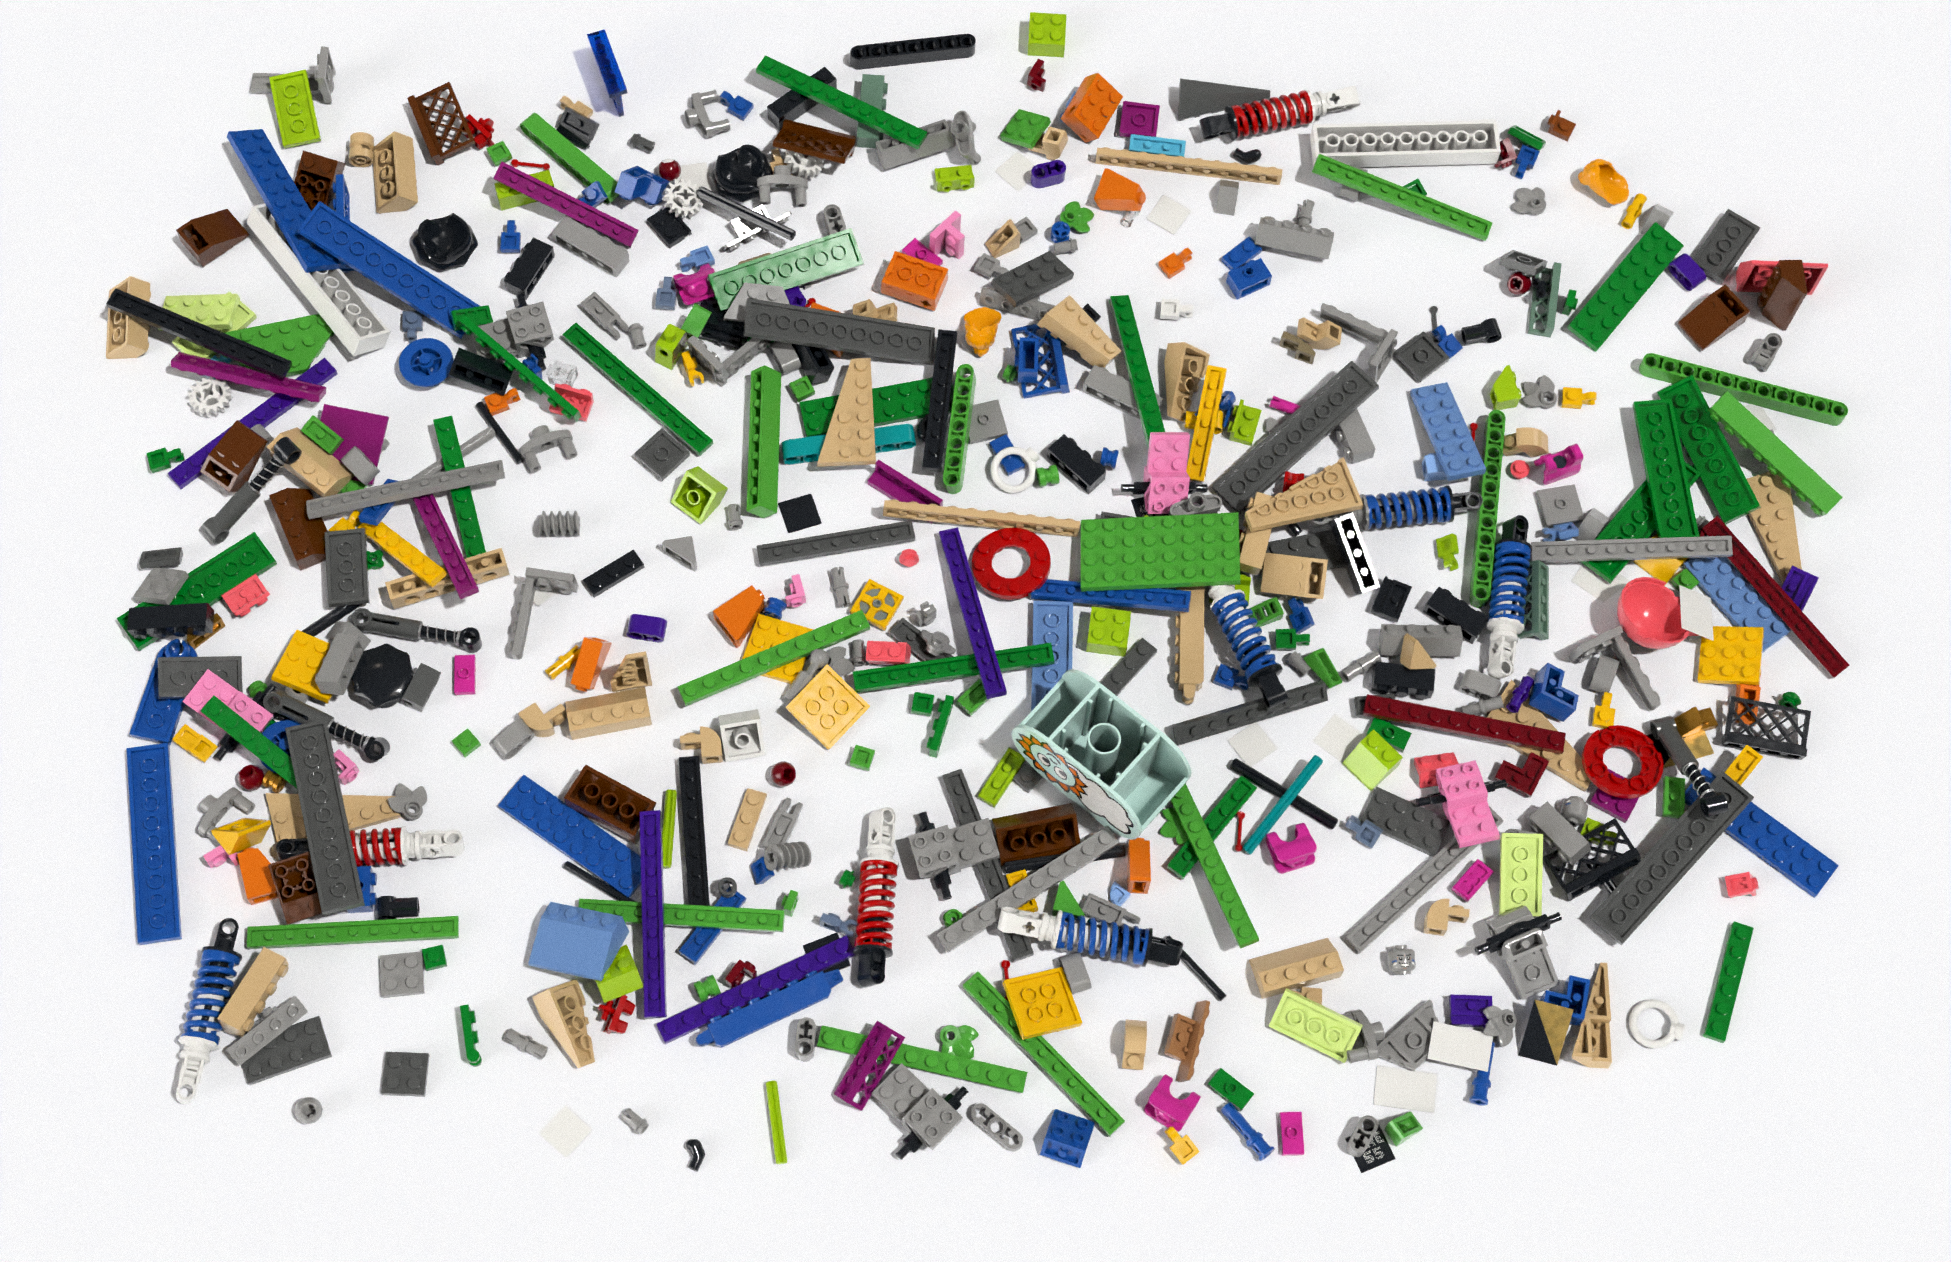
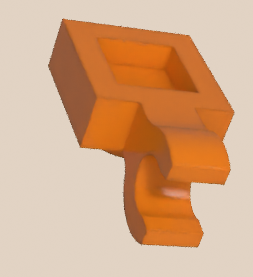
[1159,248,1193,279]
[484,388,521,416]

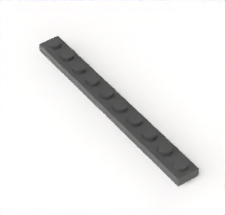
[1013,638,1157,793]
[942,769,1034,962]

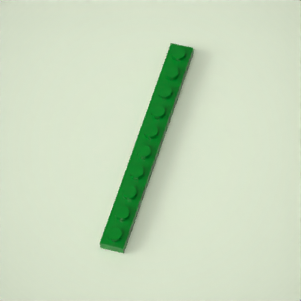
[756,55,927,150]
[1109,295,1165,449]
[562,323,714,456]
[853,643,1054,693]

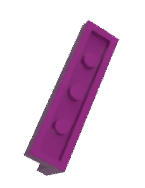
[867,459,943,524]
[834,1021,905,1111]

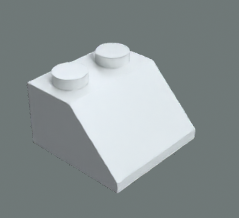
[718,709,766,762]

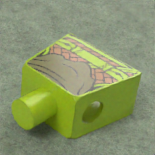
[655,324,689,370]

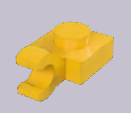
[681,351,704,387]
[1562,387,1597,409]
[329,510,361,532]
[1592,692,1616,729]
[1164,1126,1200,1165]

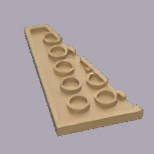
[817,358,876,467]
[1245,457,1363,532]
[1747,471,1802,585]
[1487,679,1591,792]
[265,793,401,843]

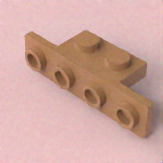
[1164,1000,1210,1082]

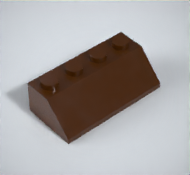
[1757,260,1807,330]
[269,488,328,571]
[564,764,656,844]
[992,803,1080,866]

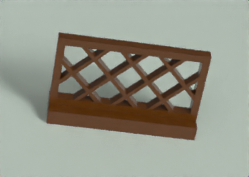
[407,82,476,165]
[772,119,857,164]

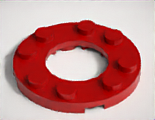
[972,528,1051,600]
[1582,725,1663,799]

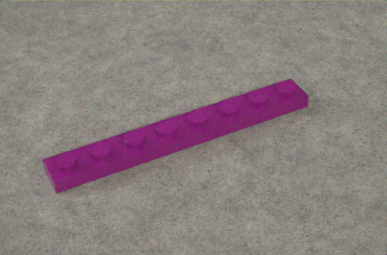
[493,162,639,248]
[171,352,327,402]
[412,493,479,600]

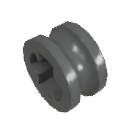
[718,877,737,898]

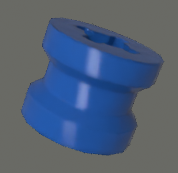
[1051,221,1070,243]
[1100,447,1119,469]
[763,597,787,620]

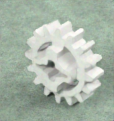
[784,150,825,179]
[662,178,703,219]
[188,376,232,417]

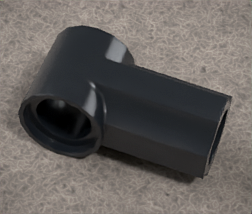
[1461,318,1502,345]
[377,896,420,920]

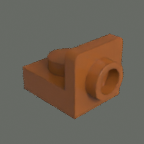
[1547,110,1576,142]

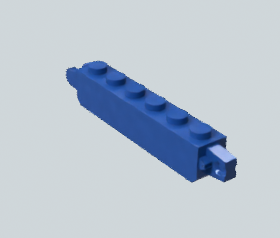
[696,969,843,1048]

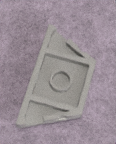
[723,283,790,322]
[1377,999,1439,1071]

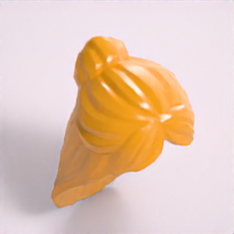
[1578,159,1629,205]
[964,307,1002,357]

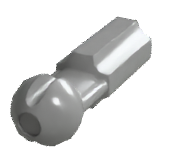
[784,649,829,701]

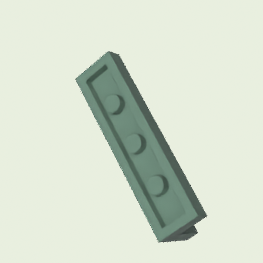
[1528,262,1562,338]
[1518,560,1549,640]

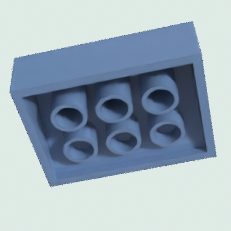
[528,902,629,981]

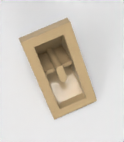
[985,219,1021,258]
[1400,633,1437,669]

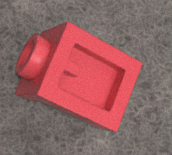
[1725,872,1759,898]

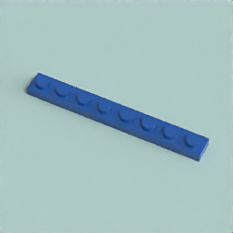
[1031,579,1191,612]

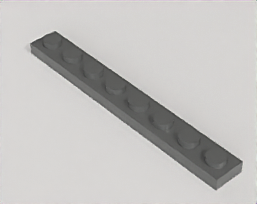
[757,520,915,566]
[1172,680,1328,746]

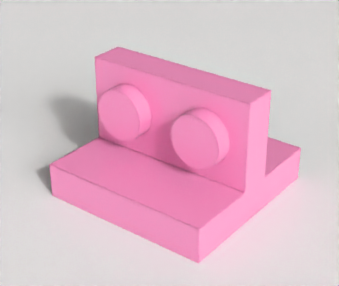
[929,210,965,259]

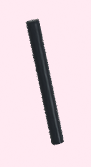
[476,402,524,464]
[563,861,636,902]
[1165,935,1227,1001]

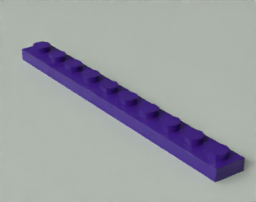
[168,358,338,489]
[939,527,1007,699]
[640,810,667,1019]
[656,935,856,1044]

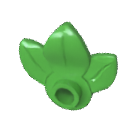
[1059,201,1094,233]
[1160,808,1188,845]
[940,1025,979,1059]

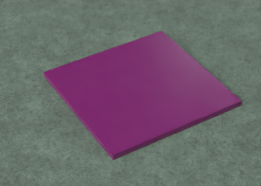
[320,404,389,485]

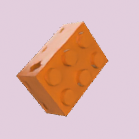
[1061,73,1123,143]
[881,251,948,311]

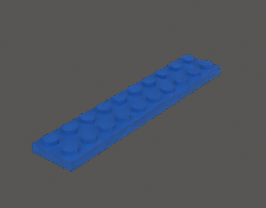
[227,129,341,273]
[297,201,480,339]
[126,743,182,945]

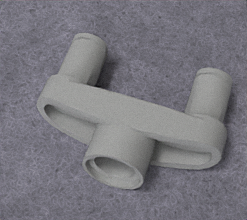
[685,89,730,137]
[950,110,981,165]
[757,165,808,207]
[519,425,578,473]
[1169,492,1222,516]
[198,787,255,845]
[1344,1009,1385,1064]

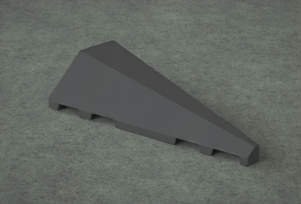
[1178,78,1270,121]

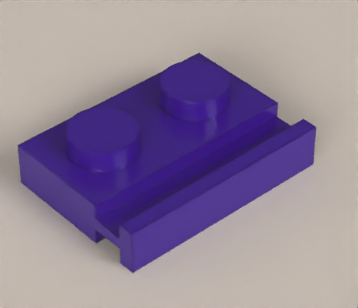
[1781,565,1819,612]
[1449,994,1493,1027]

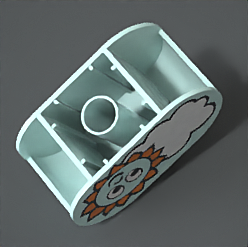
[1012,669,1192,839]

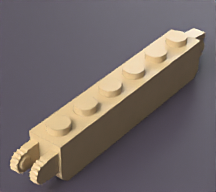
[1174,586,1205,705]

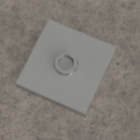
[961,400,1008,444]
[1536,484,1585,528]

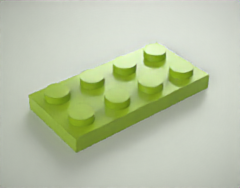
[269,69,321,149]

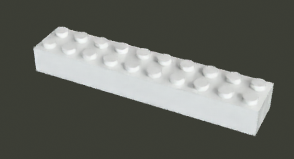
[1310,120,1501,167]
[246,203,391,356]

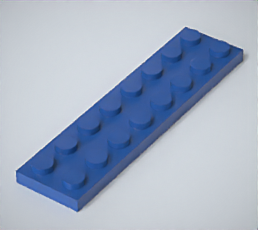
[1685,768,1839,898]
[498,775,641,898]

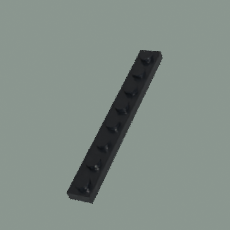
[922,329,957,472]
[679,756,710,906]

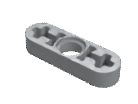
[971,1103,1023,1152]

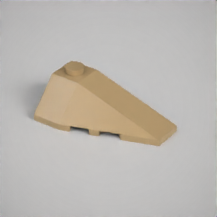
[1164,342,1210,422]
[610,651,652,692]
[532,979,595,1069]

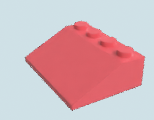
[1736,260,1828,295]

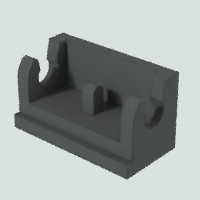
[402,663,441,712]

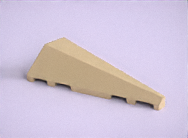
[1572,962,1612,1069]

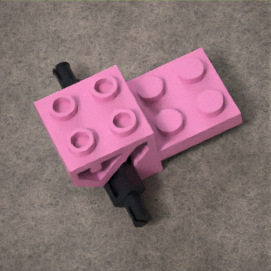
[1121,432,1208,514]
[183,669,277,761]
[1416,760,1507,848]

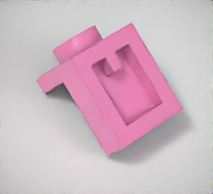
[785,574,806,608]
[334,749,359,785]
[203,845,239,868]

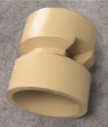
[348,132,375,167]

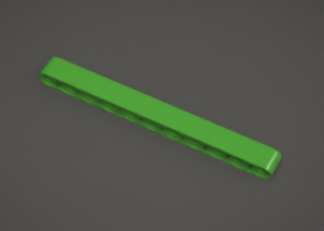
[1639,353,1848,426]
[1469,410,1506,608]

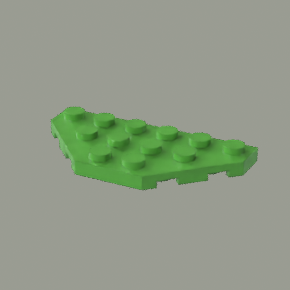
[220,314,334,377]

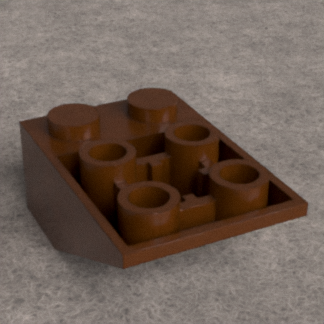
[294,150,346,211]
[176,209,250,267]
[1677,284,1751,351]
[200,420,267,492]
[268,852,322,925]

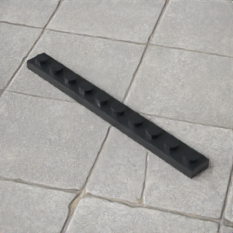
[106,288,292,380]

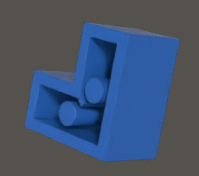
[615,166,670,205]
[1529,663,1579,722]
[1540,975,1590,1026]

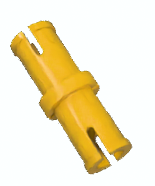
[1621,193,1647,229]
[545,645,580,680]

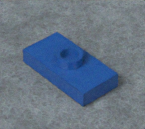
[989,434,1025,476]

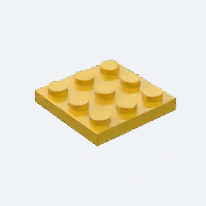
[743,614,814,684]
[1698,626,1764,685]
[271,630,333,704]
[785,664,870,750]
[1002,967,1082,1040]

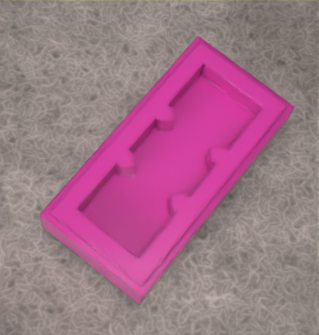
[902,238,943,266]
[454,655,476,695]
[1451,859,1494,902]
[1280,1112,1304,1156]

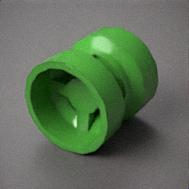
[1036,464,1060,487]
[693,974,721,1002]

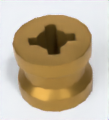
[262,770,287,793]

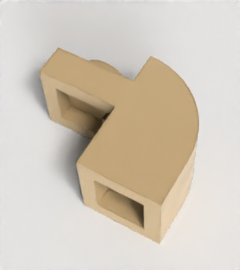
[1028,127,1068,160]
[853,299,898,321]
[1297,317,1342,350]
[1503,427,1549,458]
[518,702,567,738]
[680,726,723,764]
[1423,898,1470,936]
[1122,1019,1147,1070]

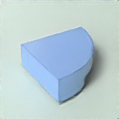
[1110,881,1131,907]

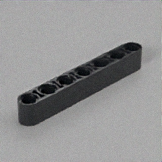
[850,34,976,70]

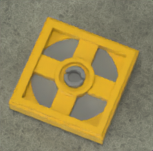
[850,579,904,631]

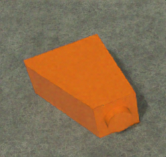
[1094,168,1146,211]
[713,585,765,648]
[570,637,612,692]
[1127,838,1151,894]
[237,848,279,905]

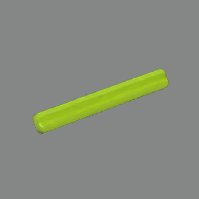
[662,789,677,868]
[766,1081,787,1165]

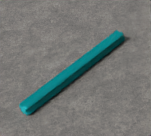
[1243,755,1323,854]

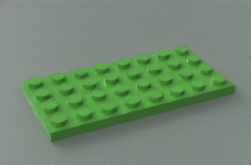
[1081,512,1241,592]

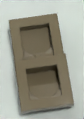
[1279,331,1316,365]

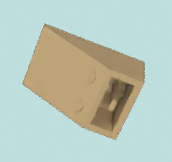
[1260,553,1328,599]

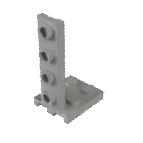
[250,46,336,103]
[1320,303,1398,383]
[687,335,772,387]
[509,567,579,660]
[1568,625,1661,711]

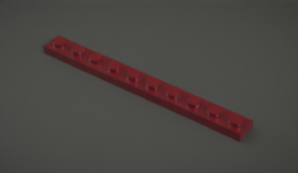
[1702,516,1850,678]
[1363,694,1566,754]

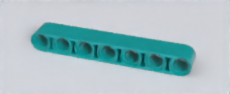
[781,424,916,465]

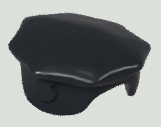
[711,144,773,202]
[412,213,478,271]
[351,643,414,708]

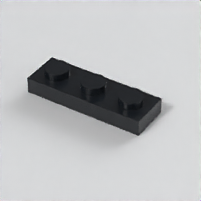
[583,549,645,598]

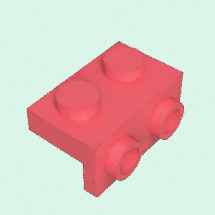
[549,384,594,422]
[221,574,270,617]
[1414,752,1459,788]

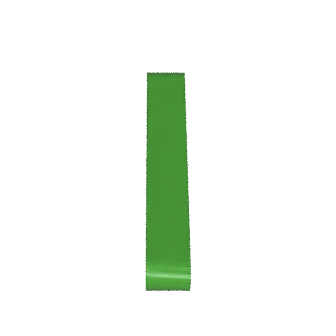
[520,112,619,204]
[943,364,976,494]

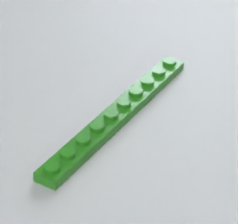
[1312,154,1493,241]
[678,610,870,706]
[1170,783,1259,949]
[578,899,786,932]
[247,916,459,949]
[963,972,1125,1137]
[817,1025,1028,1093]

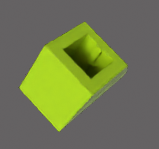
[1489,365,1521,410]

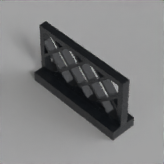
[1722,696,1811,760]
[1543,818,1641,901]

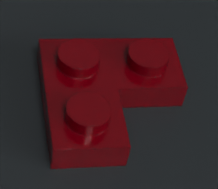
[1494,752,1549,798]

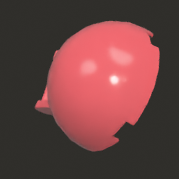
[1617,577,1699,650]

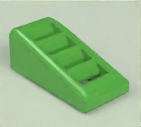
[1249,597,1284,627]
[1303,648,1342,688]

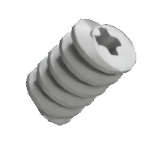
[539,511,580,536]
[764,841,811,871]

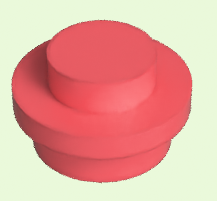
[1510,460,1530,479]
[899,549,919,567]

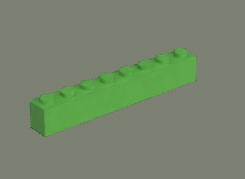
[746,365,781,518]
[1708,391,1843,516]

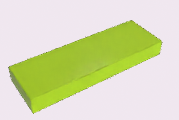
[977,747,1025,808]

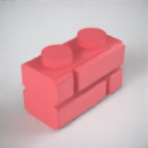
[866,641,911,665]

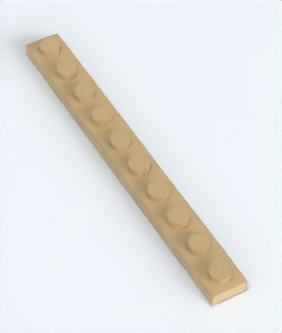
[1095,147,1283,185]
[883,499,1080,537]

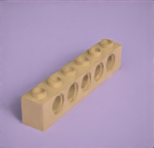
[385,548,510,609]

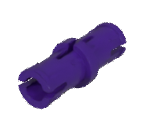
[1506,676,1534,713]

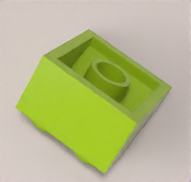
[671,466,728,524]
[1342,730,1403,791]

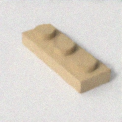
[728,788,767,852]

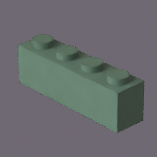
[857,74,888,148]

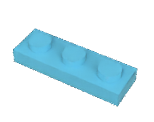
[1129,134,1186,157]

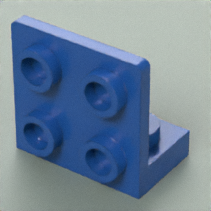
[1040,1109,1095,1168]

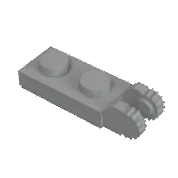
[580,291,630,339]
[762,797,803,849]
[1082,893,1141,932]

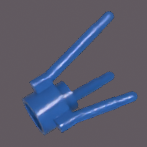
[1195,391,1236,428]

